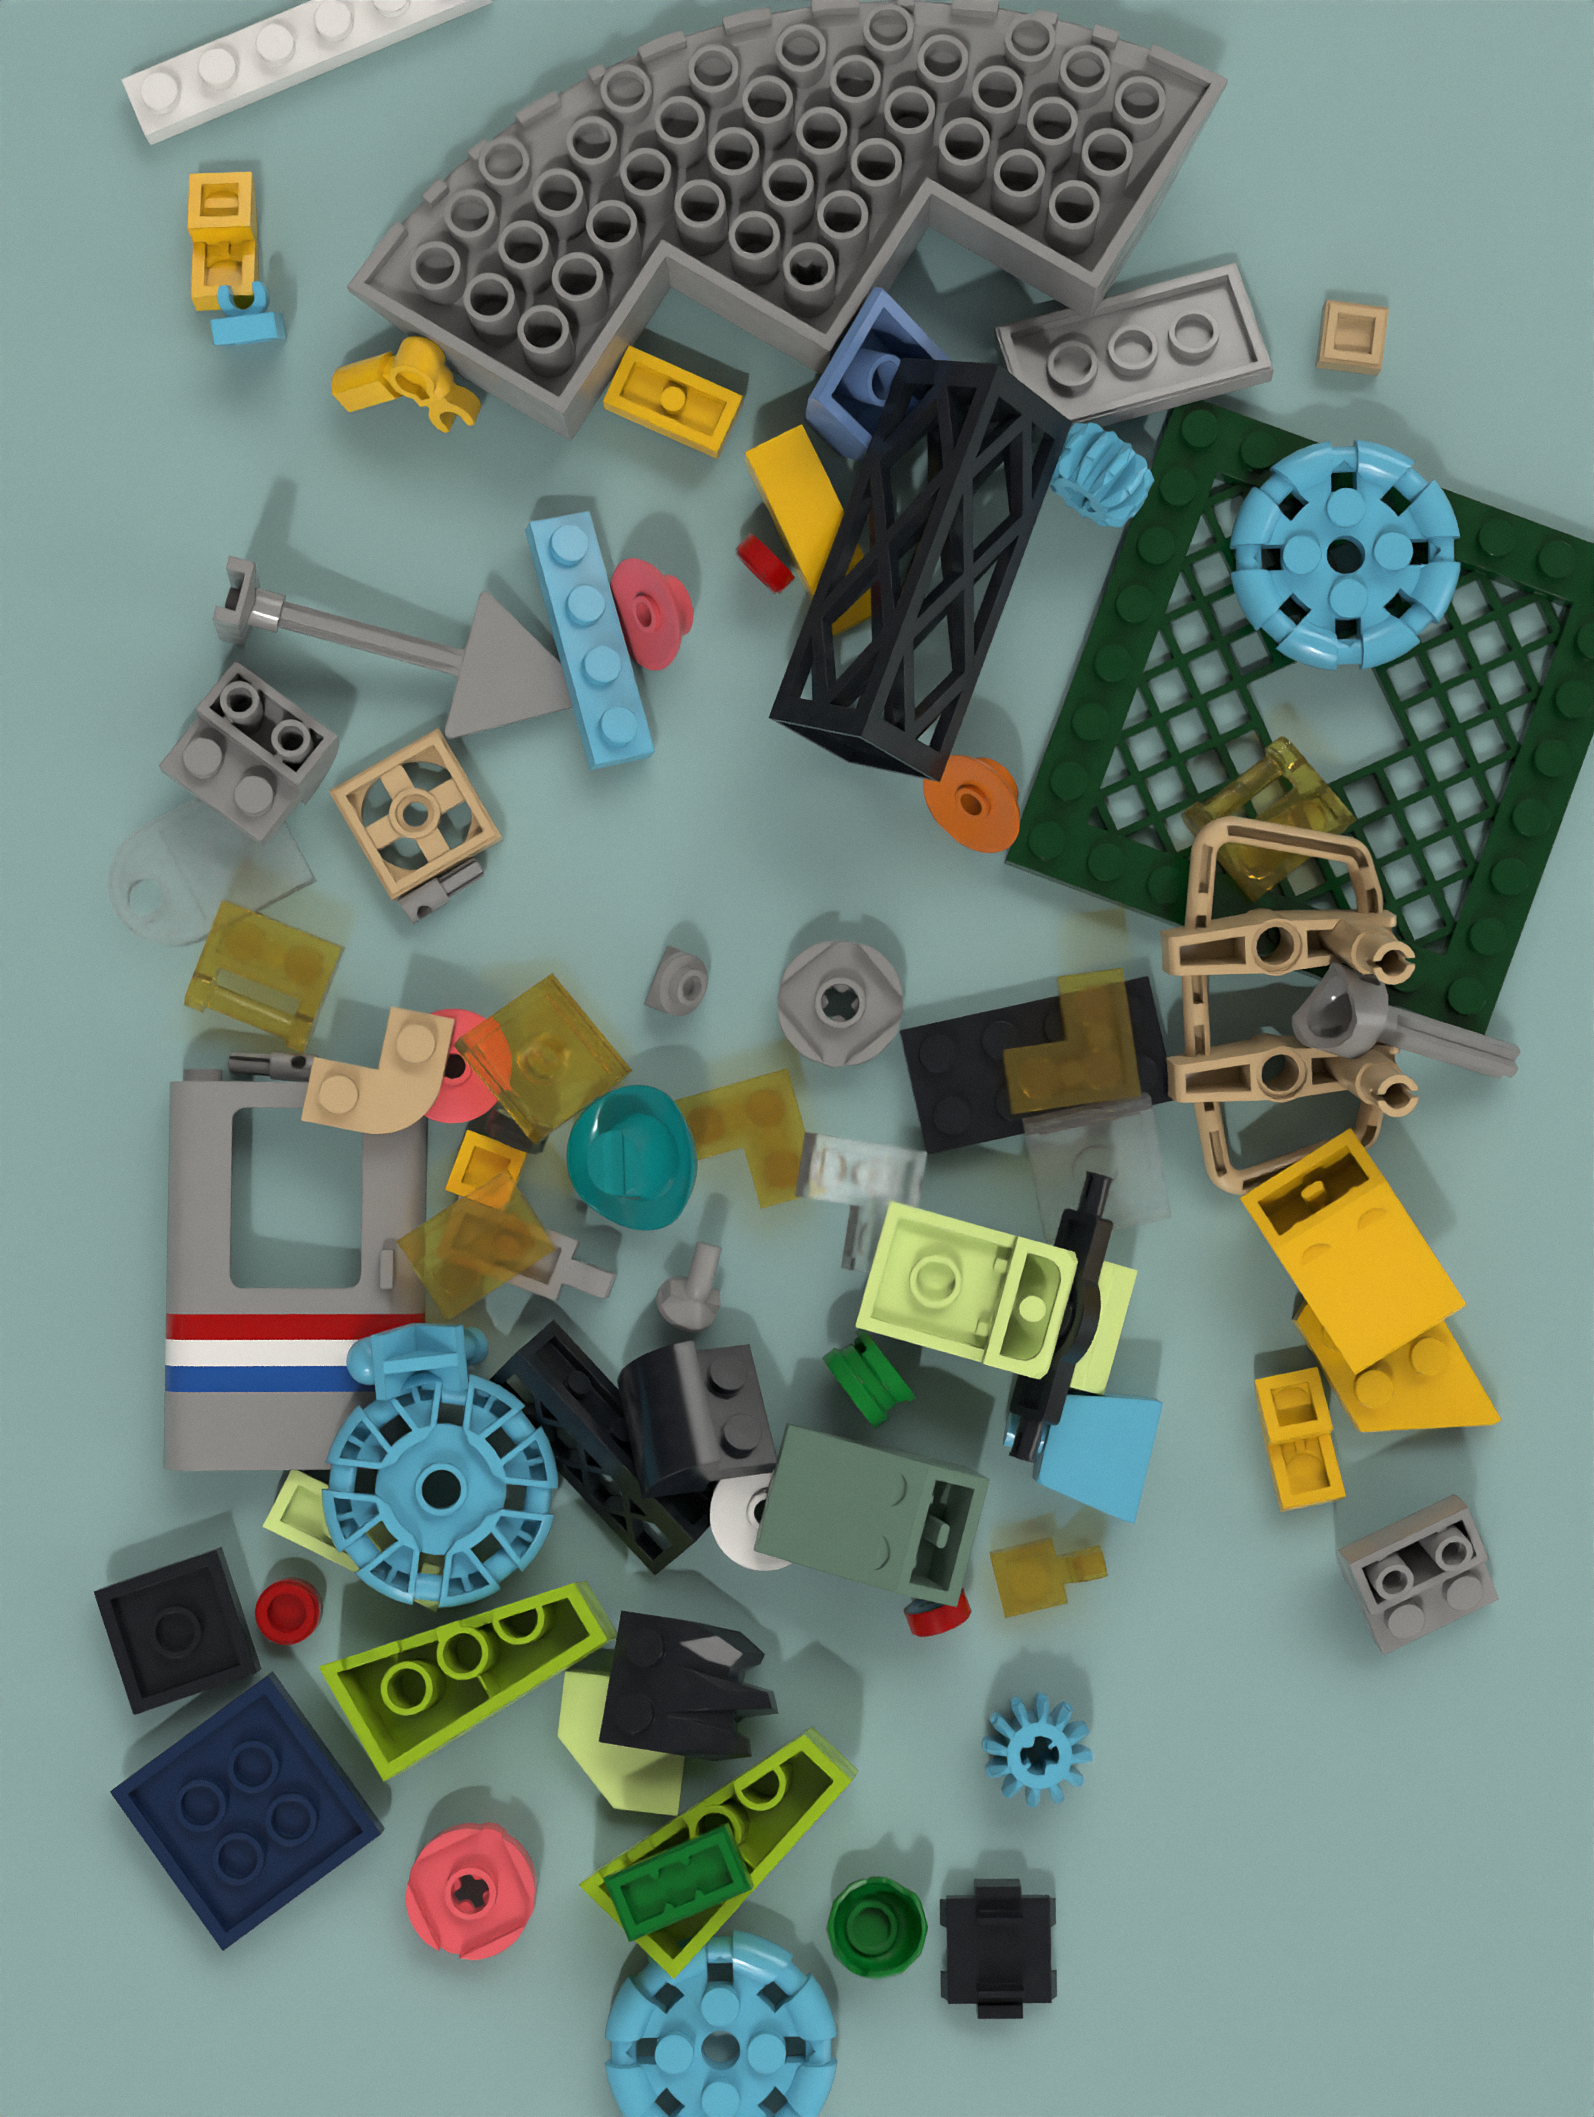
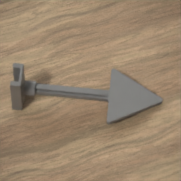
[213,555,573,739]

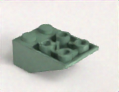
[753,1423,990,1607]

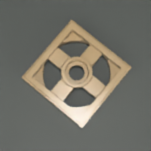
[329,728,503,902]

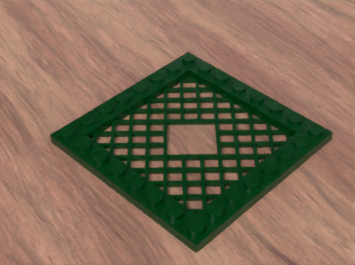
[1004,400,1594,1035]

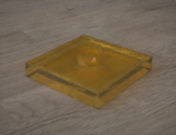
[454,973,633,1145]

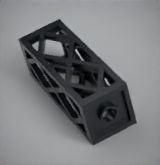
[769,357,1072,782]

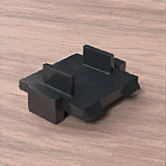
[940,1878,1057,2019]

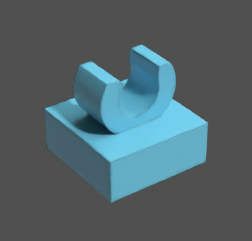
[210,281,287,347]

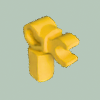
[331,336,481,433]

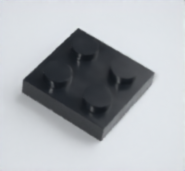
[94,1547,262,1715]

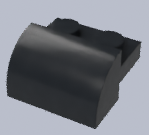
[617,1341,778,1499]

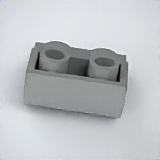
[159,660,339,847]
[1335,1494,1499,1655]

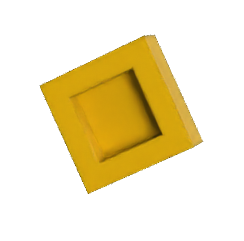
[445,1130,530,1212]

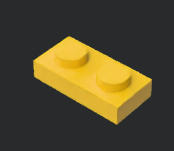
[602,345,744,459]

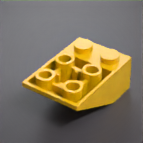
[1240,1128,1467,1375]

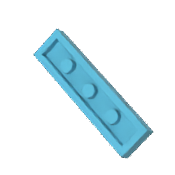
[525,511,655,770]

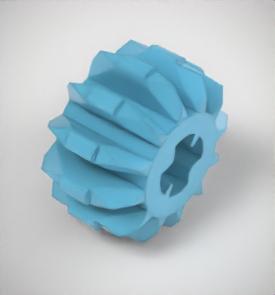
[1050,422,1155,528]
[981,1692,1093,1807]

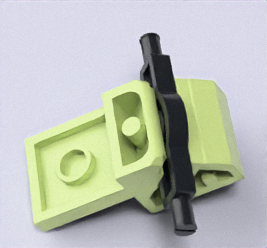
[855,1171,1138,1463]

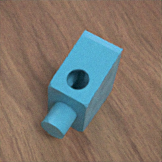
[1003,1391,1163,1524]

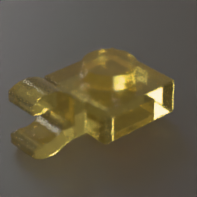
[989,1537,1108,1618]

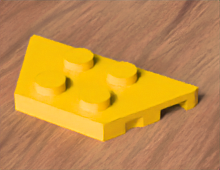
[1292,1299,1502,1432]

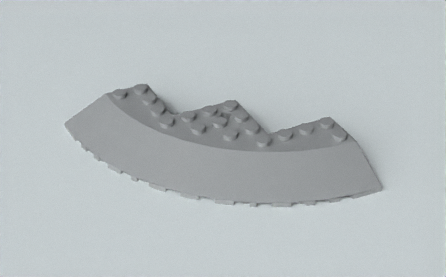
[347,0,1228,441]

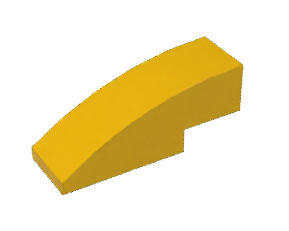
[745,424,871,637]

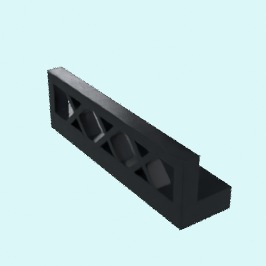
[489,1320,714,1575]

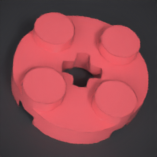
[405,1822,538,1960]

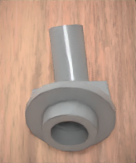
[656,1242,722,1333]

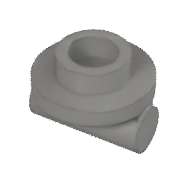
[644,946,708,1016]

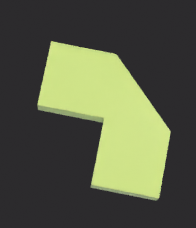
[557,1668,685,1816]

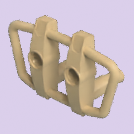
[1160,816,1419,1195]

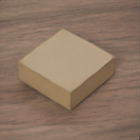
[1315,300,1389,376]

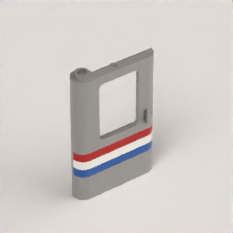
[163,1069,427,1471]

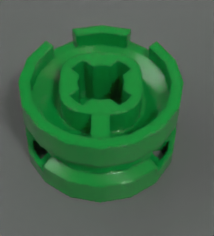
[822,1328,917,1429]

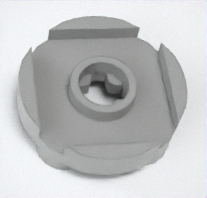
[777,940,903,1068]

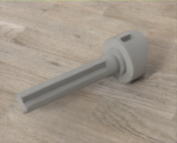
[1292,962,1521,1079]

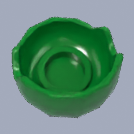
[826,1876,928,1980]

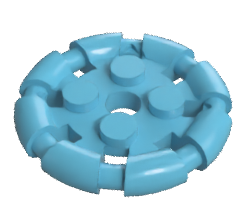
[1229,440,1461,671]
[322,1373,558,1608]
[605,1930,837,2117]

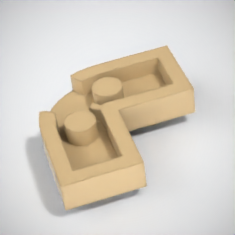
[301,1006,456,1134]

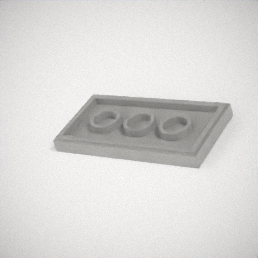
[994,262,1274,446]

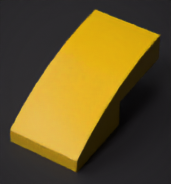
[187,172,259,311]
[1253,1367,1346,1512]

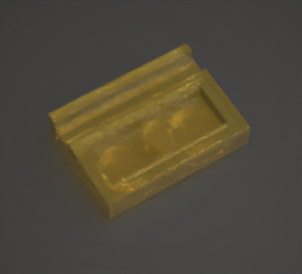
[396,1170,559,1321]

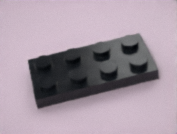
[899,976,1174,1155]

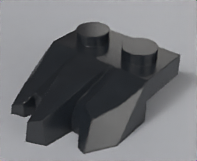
[599,1610,779,1761]

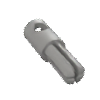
[398,858,484,924]
[228,1051,319,1082]

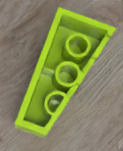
[318,1580,617,1782]
[579,1726,859,1979]

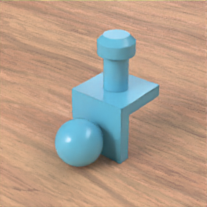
[346,1323,488,1400]

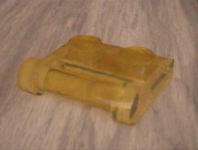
[1181,736,1357,903]
[184,900,346,1053]

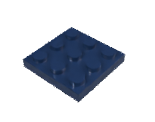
[110,1671,385,1951]

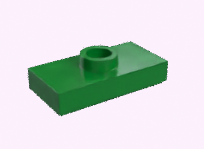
[603,1823,754,1942]

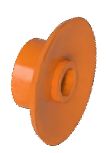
[923,755,1021,853]

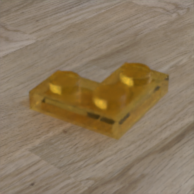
[1002,968,1142,1115]
[674,1068,822,1209]

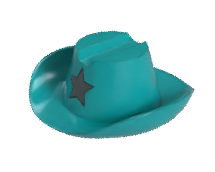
[566,1085,698,1231]

